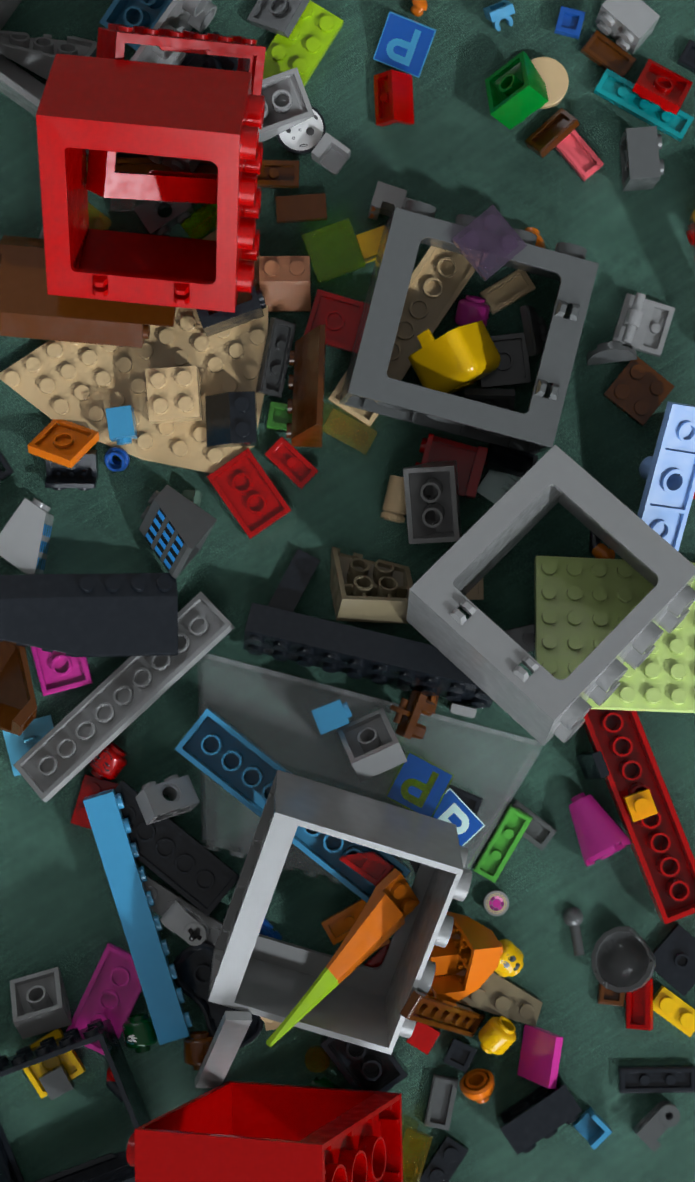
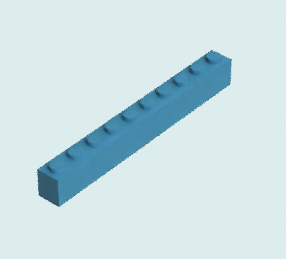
[83,788,193,1045]

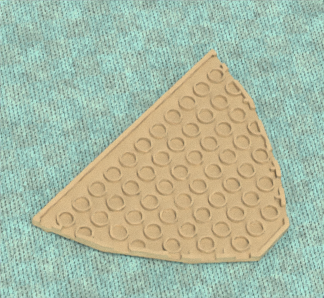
[0,230,269,474]

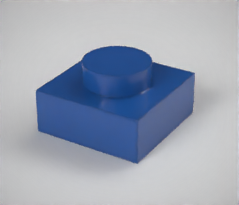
[554,6,586,39]

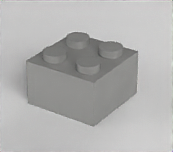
[595,0,660,55]

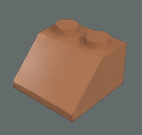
[259,256,311,312]

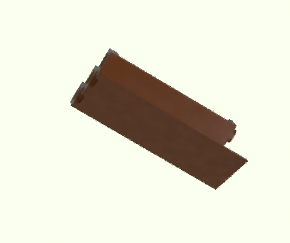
[0,235,176,348]

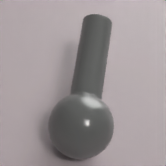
[563,907,585,956]

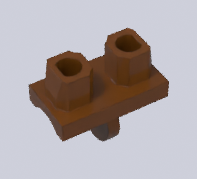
[390,691,436,740]

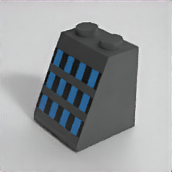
[139,485,217,579]

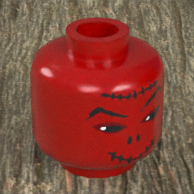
[89,742,127,781]

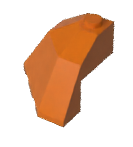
[424,911,503,1003]

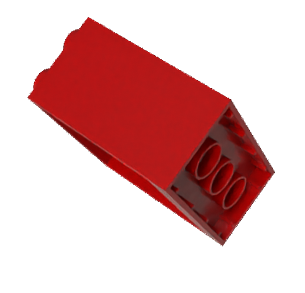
[36,53,265,313]
[126,1081,403,1182]

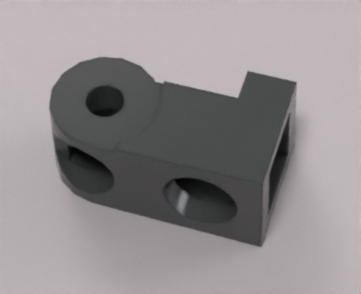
[633,1100,680,1153]

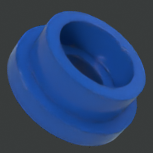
[104,447,130,472]

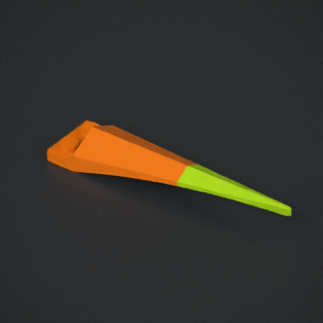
[266,868,420,1047]

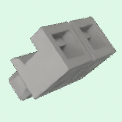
[368,181,416,220]

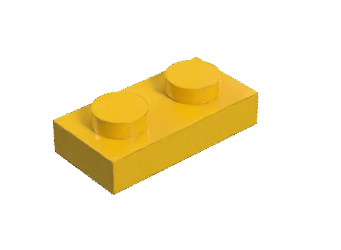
[653,985,695,1037]

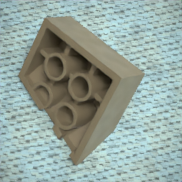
[330,547,413,624]

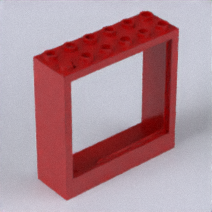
[86,23,266,204]

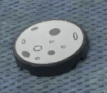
[277,106,326,155]

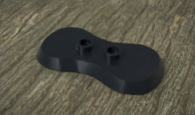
[173,942,264,1048]

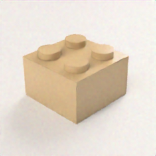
[145,365,203,424]

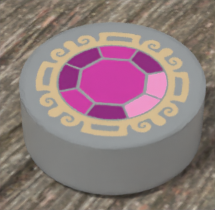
[483,890,509,916]

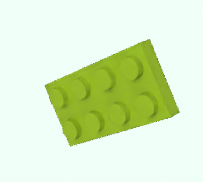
[263,0,344,87]

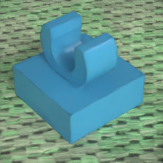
[483,0,515,31]

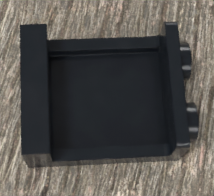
[196,285,266,337]

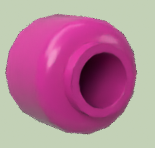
[455,295,490,327]

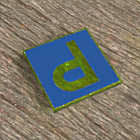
[385,751,455,817]

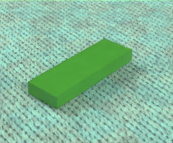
[473,804,533,883]

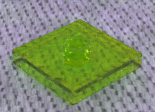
[302,218,366,284]

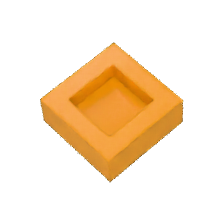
[623,788,658,822]

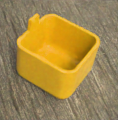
[408,321,501,394]

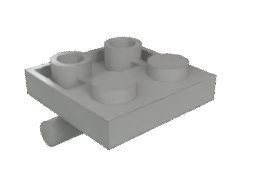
[612,293,675,357]

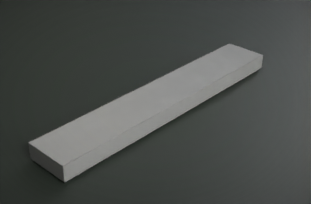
[195,1011,252,1088]

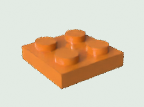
[27,419,99,468]

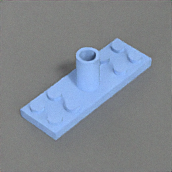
[637,401,695,551]

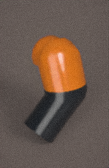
[589,531,615,559]

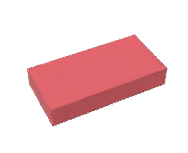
[555,129,604,182]

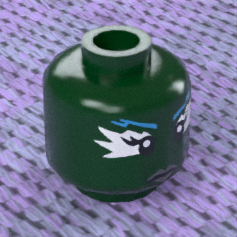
[122,1013,158,1053]

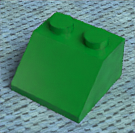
[485,51,549,130]

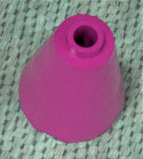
[568,792,631,867]

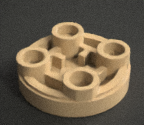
[531,57,569,109]

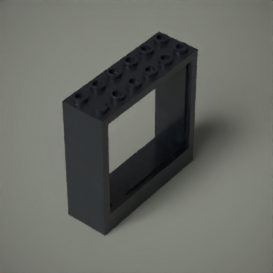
[0,1019,151,1182]

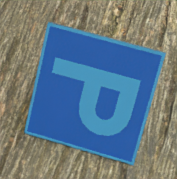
[373,11,437,78]

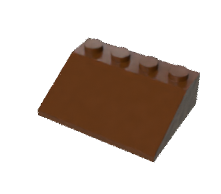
[286,324,326,447]

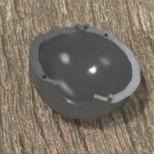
[591,926,656,993]

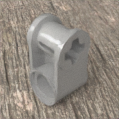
[160,899,210,946]

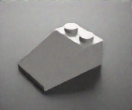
[259,67,314,142]

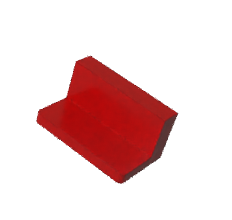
[374,69,414,127]

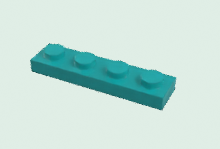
[593,69,694,142]

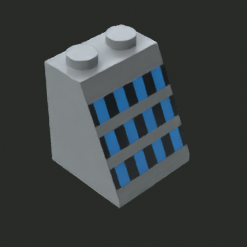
[0,498,54,574]

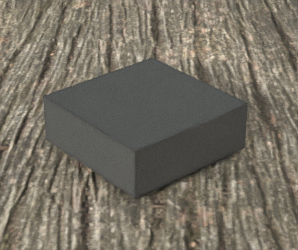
[39,1064,75,1101]

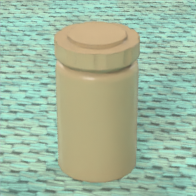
[380,475,406,523]

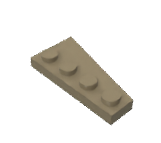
[458,972,543,1027]

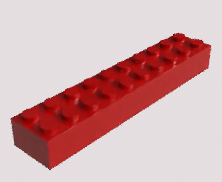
[583,709,695,925]

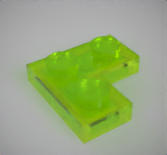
[181,204,217,239]

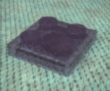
[451,205,527,281]

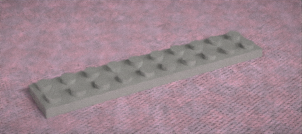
[13,592,235,802]

